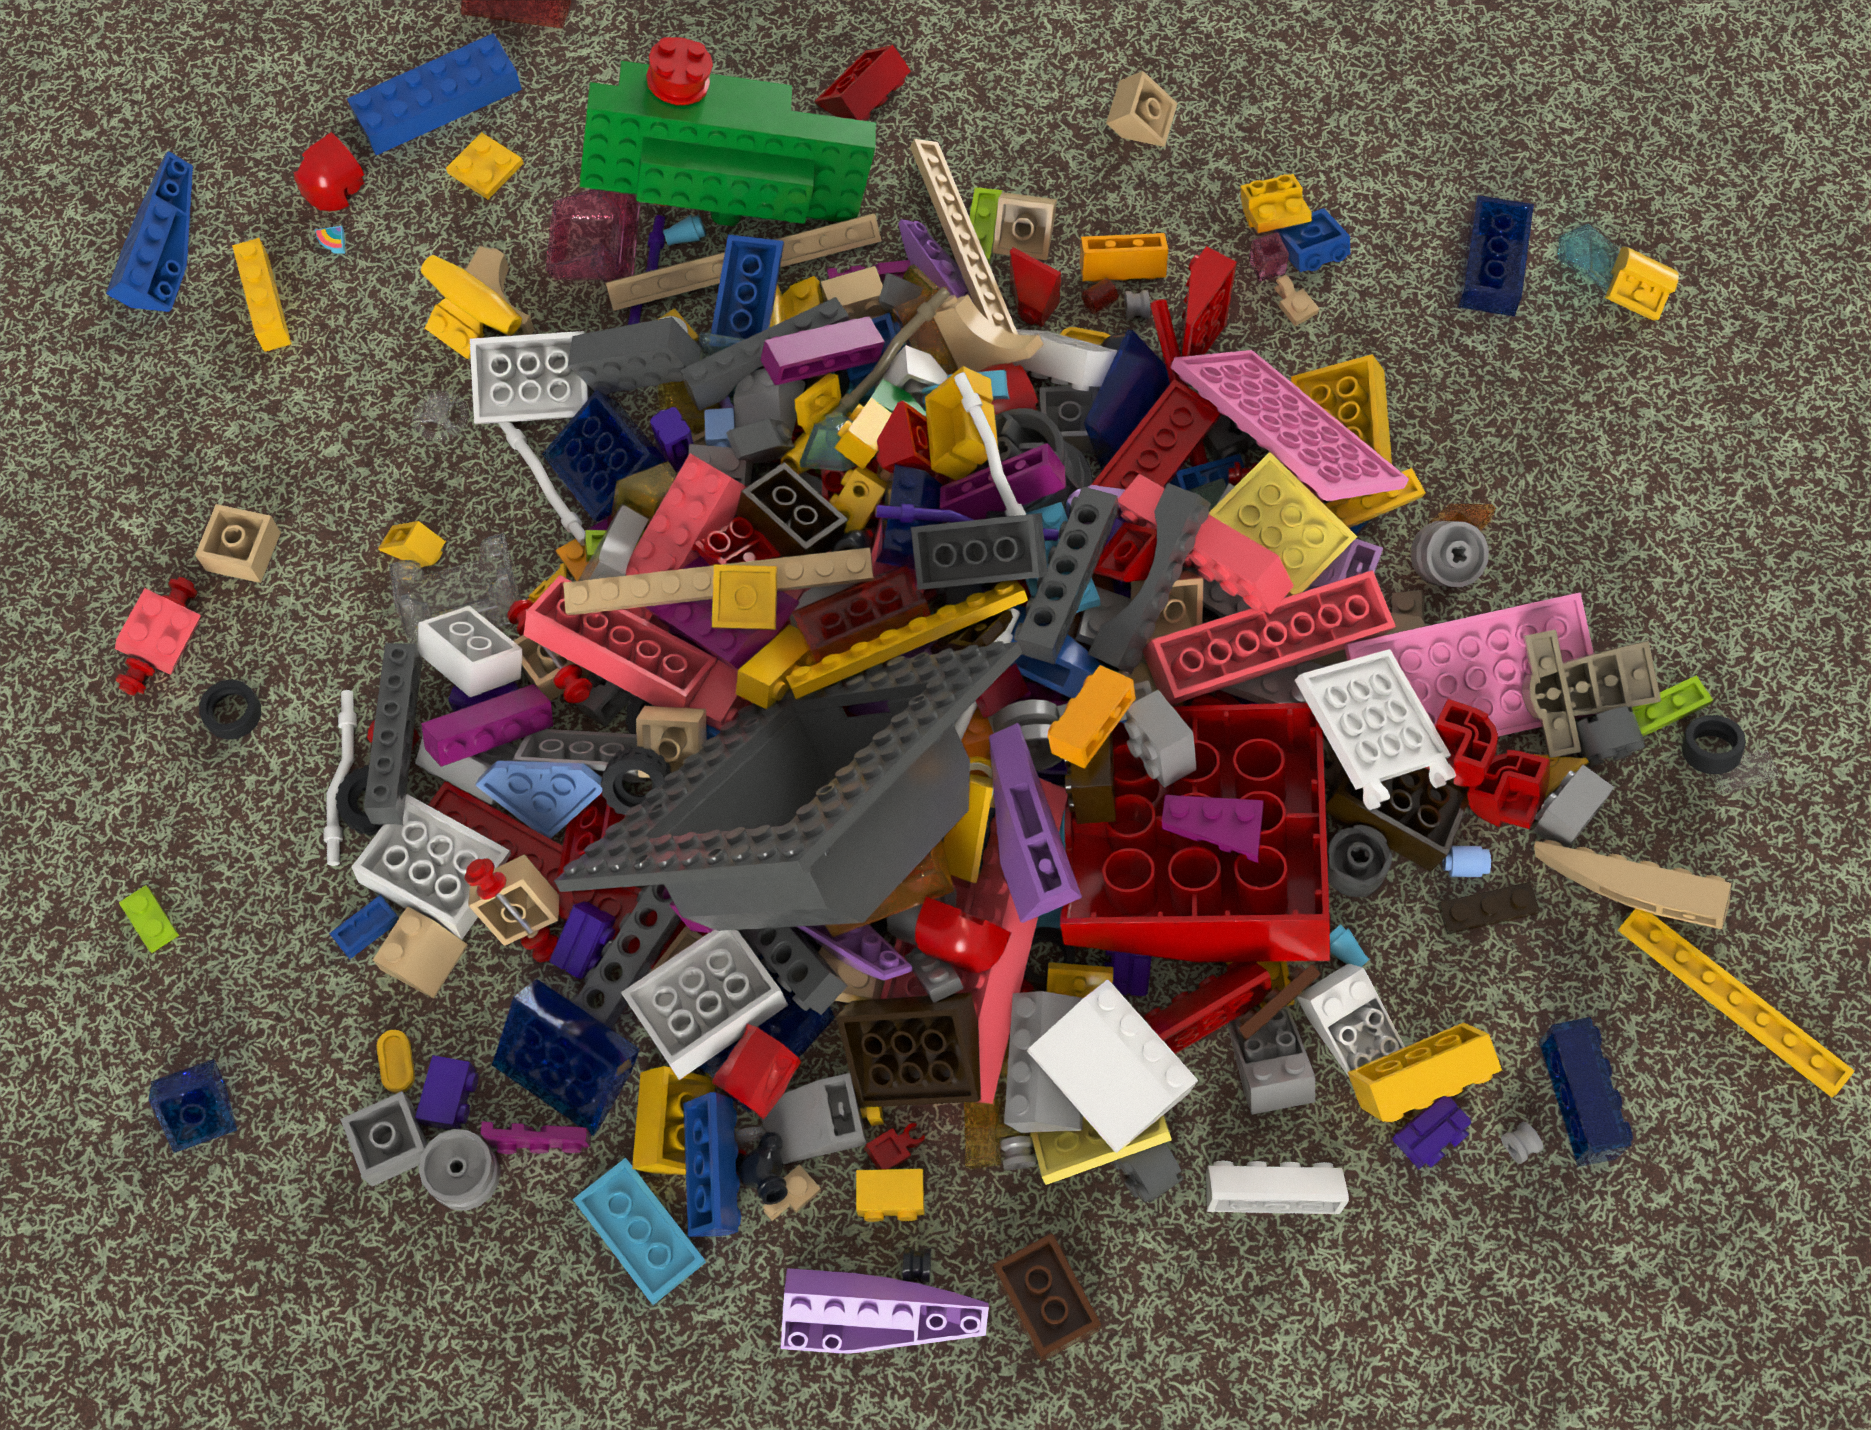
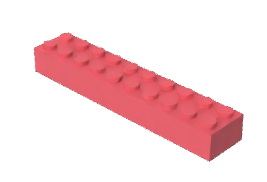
[954,778,1068,1104]

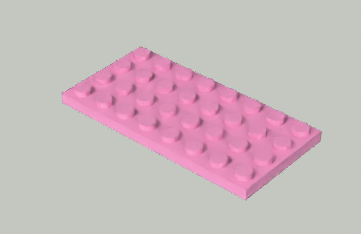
[1170,350,1409,501]
[1344,593,1599,737]

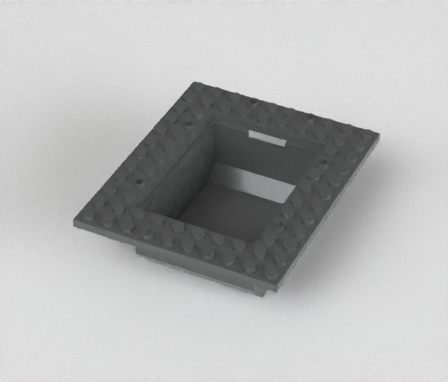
[554,641,1022,931]

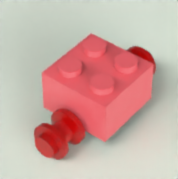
[115,577,201,696]

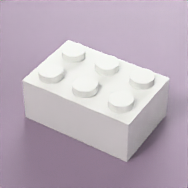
[418,606,522,697]

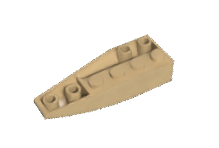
[1534,840,1731,929]

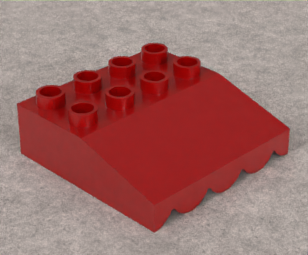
[1060,703,1330,962]

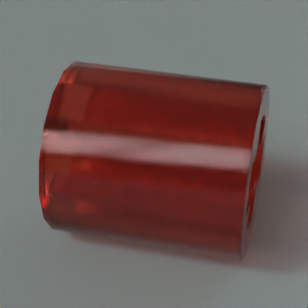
[1081,278,1119,314]

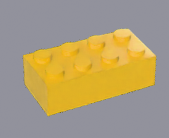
[1347,1022,1502,1122]

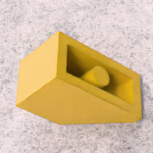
[378,521,446,567]

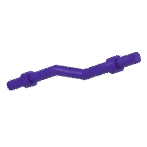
[628,215,665,325]
[875,504,1059,541]

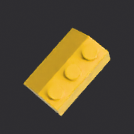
[934,774,993,883]
[632,1066,715,1175]

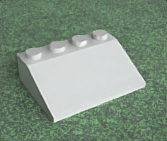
[470,331,590,424]
[351,794,511,940]
[621,929,788,1080]
[1027,980,1198,1153]

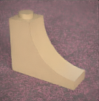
[466,246,534,335]
[934,295,1044,372]

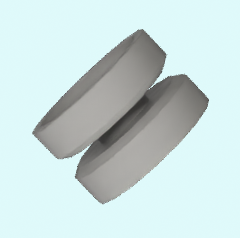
[1411,521,1489,587]
[993,699,1063,771]
[419,1129,501,1211]

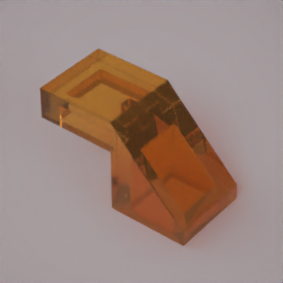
[1429,503,1496,531]

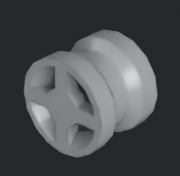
[1124,290,1150,320]
[1501,1121,1543,1164]
[1000,1136,1036,1170]

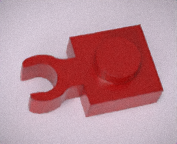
[864,1123,925,1170]

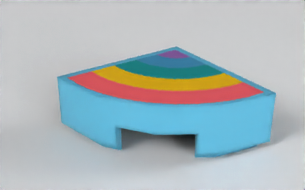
[315,226,345,254]

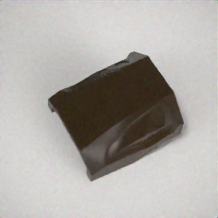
[930,610,1013,654]

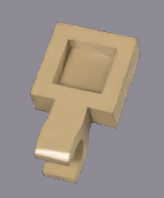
[1274,274,1319,326]
[763,1164,821,1221]

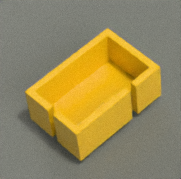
[925,366,999,480]

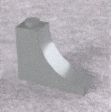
[578,504,649,581]

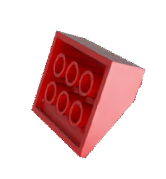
[1180,246,1237,357]
[1143,962,1272,1054]

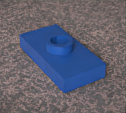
[329,894,399,959]

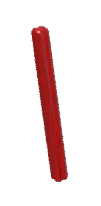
[1150,299,1208,467]

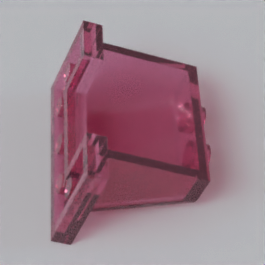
[545,189,640,282]

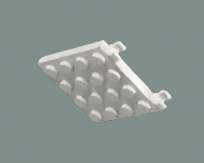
[1295,649,1456,810]

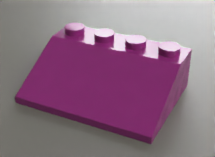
[645,556,799,672]

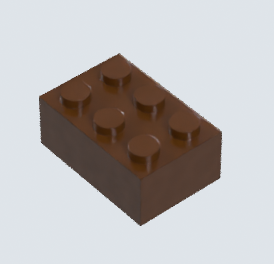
[992,1233,1101,1363]

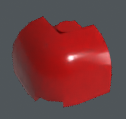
[293,132,365,212]
[1425,699,1498,787]
[1467,750,1550,829]
[915,897,1011,974]

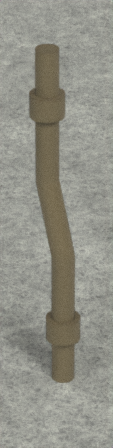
[825,287,951,428]

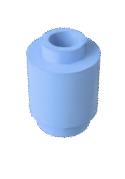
[1442,846,1491,877]

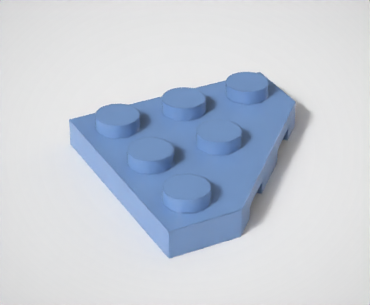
[475,761,602,839]

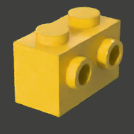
[834,398,892,469]
[829,466,891,533]
[856,1169,924,1222]

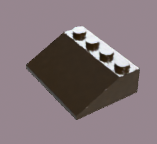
[1325,767,1469,872]
[836,993,981,1108]

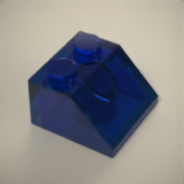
[148,1059,237,1153]

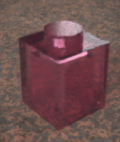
[1249,232,1289,282]

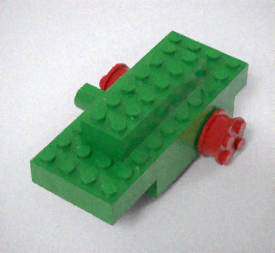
[579,37,876,227]

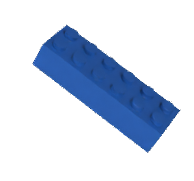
[347,33,522,155]

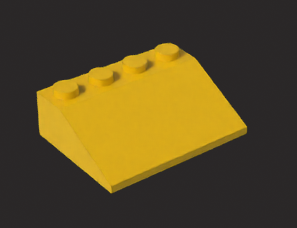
[1291,354,1392,464]

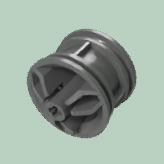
[966,408,1093,513]

